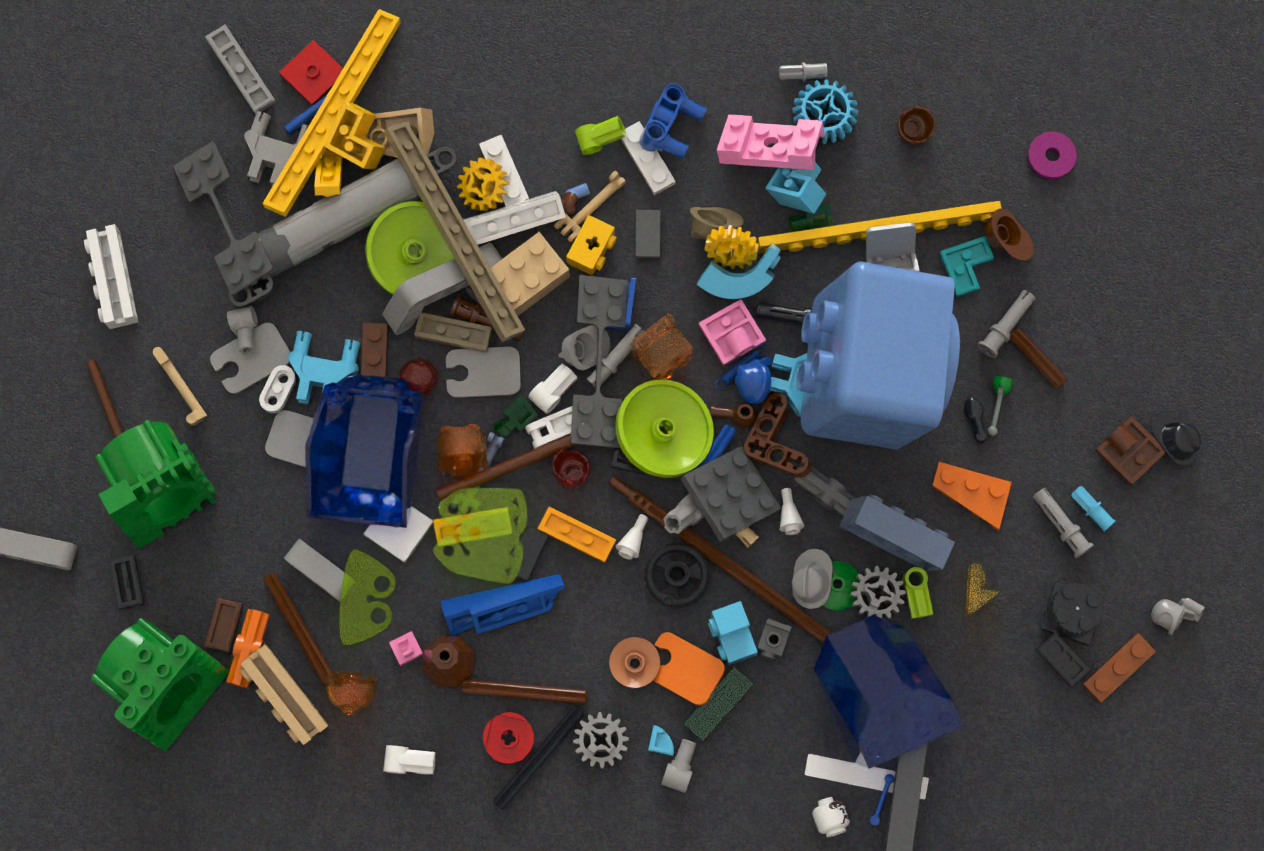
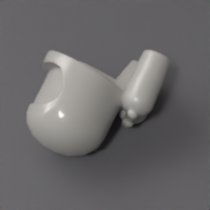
[1151,598,1205,635]

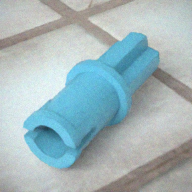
[1071,486,1115,531]

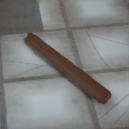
[263,573,335,684]
[462,679,588,704]

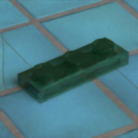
[684,667,753,742]

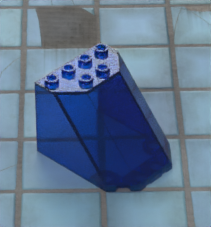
[305,374,424,528]
[813,615,964,769]

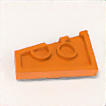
[932,462,1012,531]

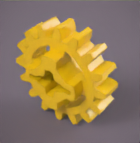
[457,158,509,212]
[705,225,759,269]

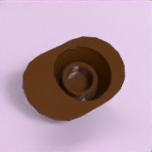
[984,208,1034,261]

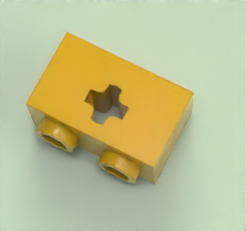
[566,215,617,276]

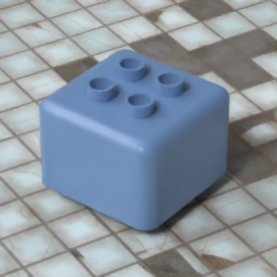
[796,262,960,450]

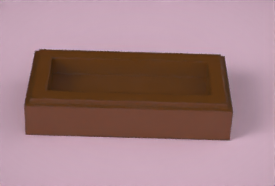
[204,598,243,653]

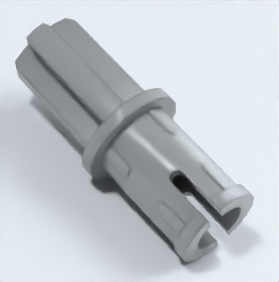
[778,62,827,81]

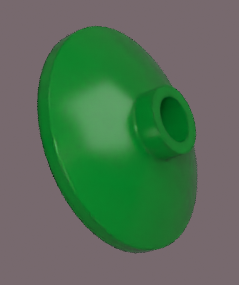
[822,561,859,611]

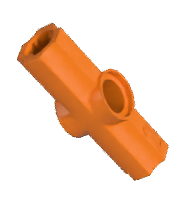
[227,609,270,688]

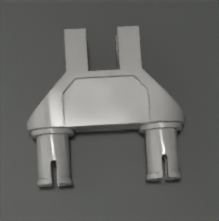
[244,111,308,187]

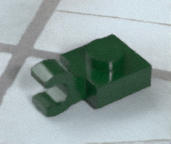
[788,203,833,231]
[492,395,538,438]

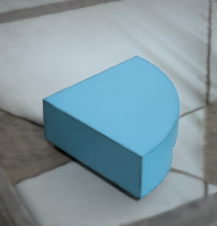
[648,725,674,756]

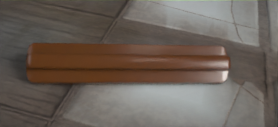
[1010,328,1067,389]

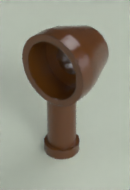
[710,403,757,428]

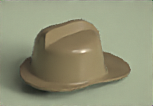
[690,207,744,240]

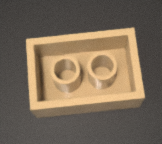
[491,232,570,316]

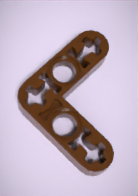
[744,393,812,478]

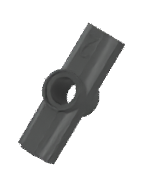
[794,467,855,516]

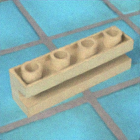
[240,644,328,745]

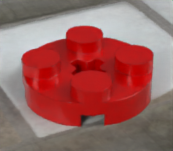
[483,712,534,764]

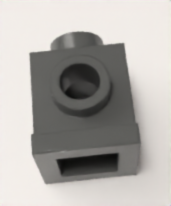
[757,619,792,660]

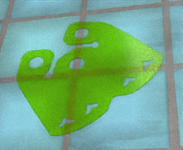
[434,488,527,584]

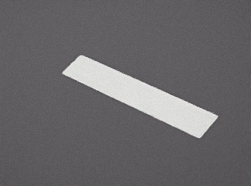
[805,754,929,799]

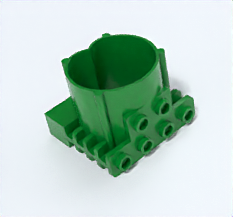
[95,420,216,549]
[91,618,230,752]

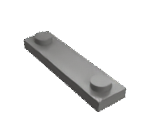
[205,24,276,114]

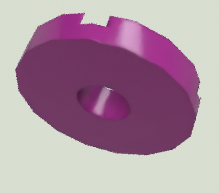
[1027,131,1077,180]

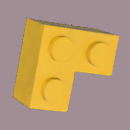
[324,102,386,170]

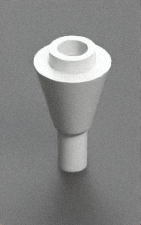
[780,488,804,535]
[616,514,649,560]

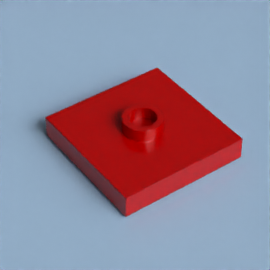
[279,40,343,105]

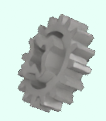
[850,566,906,622]
[573,712,629,769]

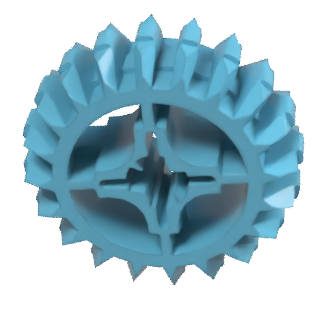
[792,79,858,145]

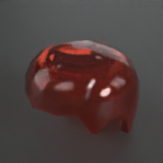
[400,358,439,396]
[552,449,591,487]

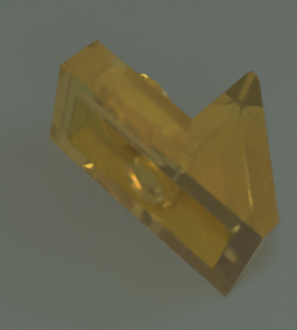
[965,563,1000,617]

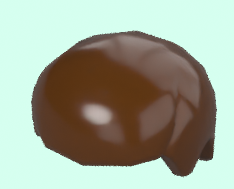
[896,106,936,145]

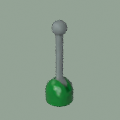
[988,376,1014,436]

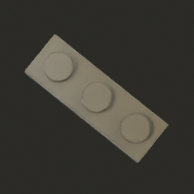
[414,312,492,353]

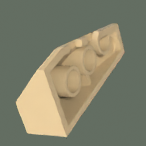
[366,108,434,158]

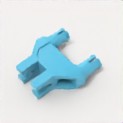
[288,331,361,409]
[770,353,807,417]

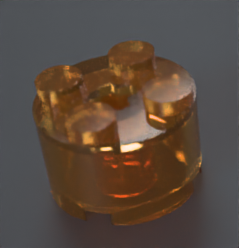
[436,424,488,477]

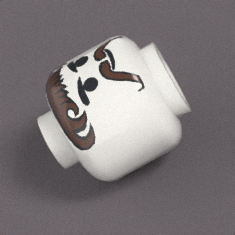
[812,797,850,837]

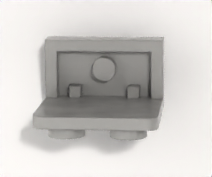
[866,222,920,272]

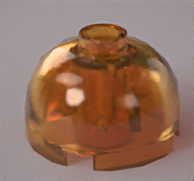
[326,671,377,715]

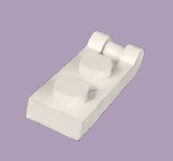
[525,406,572,449]

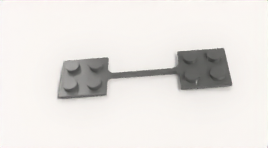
[173,141,274,296]
[570,275,627,448]

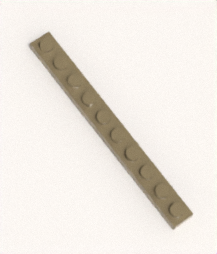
[384,121,525,342]

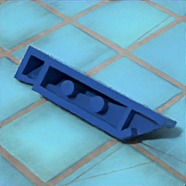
[440,574,565,636]

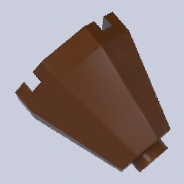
[422,636,475,688]

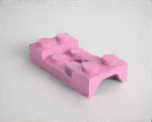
[717,115,825,170]

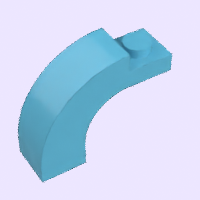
[697,243,781,299]

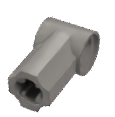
[663,494,704,534]

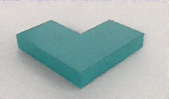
[939,236,994,298]

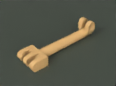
[554,171,626,243]
[153,347,207,426]

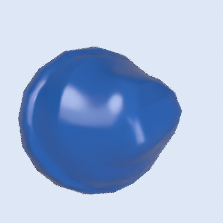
[735,357,772,404]

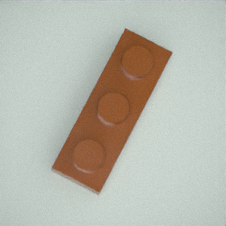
[1082,633,1156,703]

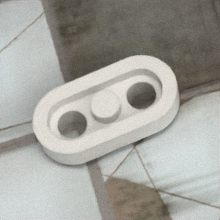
[259,365,296,413]

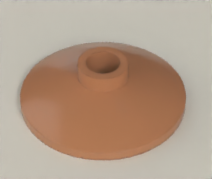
[609,637,660,688]

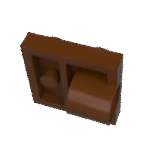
[1095,415,1166,486]

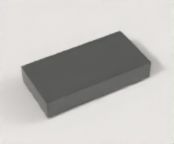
[635,210,660,259]

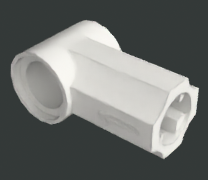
[528,364,578,414]
[383,745,436,775]

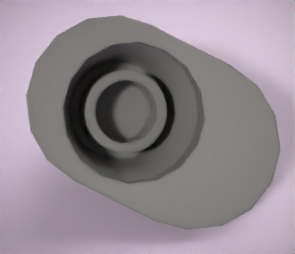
[558,325,610,370]
[792,549,833,609]

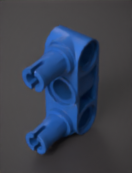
[639,84,707,159]

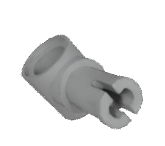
[227,305,258,355]
[661,739,696,793]

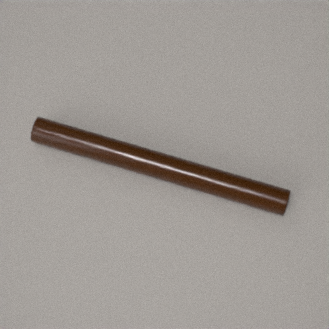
[86,359,123,438]

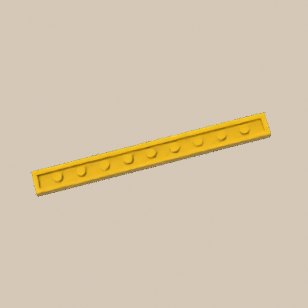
[263,9,401,217]
[757,201,1001,254]

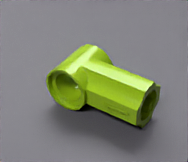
[575,116,626,155]
[902,567,933,619]

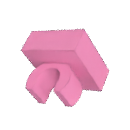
[389,631,423,666]

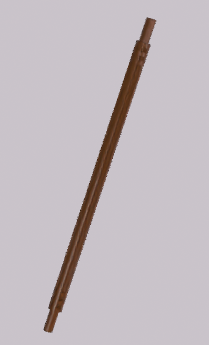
[609,476,899,693]

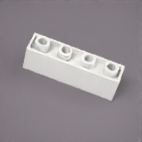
[463,191,566,245]
[84,224,138,329]

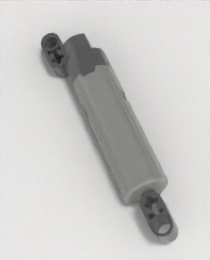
[229,147,456,308]

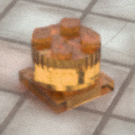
[631,314,694,380]

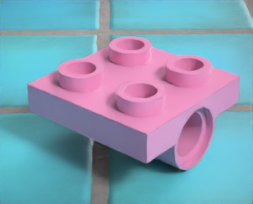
[699,299,766,366]

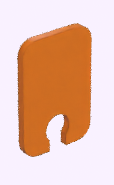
[653,632,725,706]

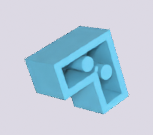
[765,162,826,214]
[708,601,758,666]

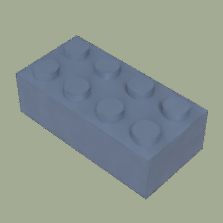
[839,494,955,572]

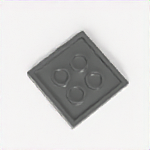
[681,446,781,542]

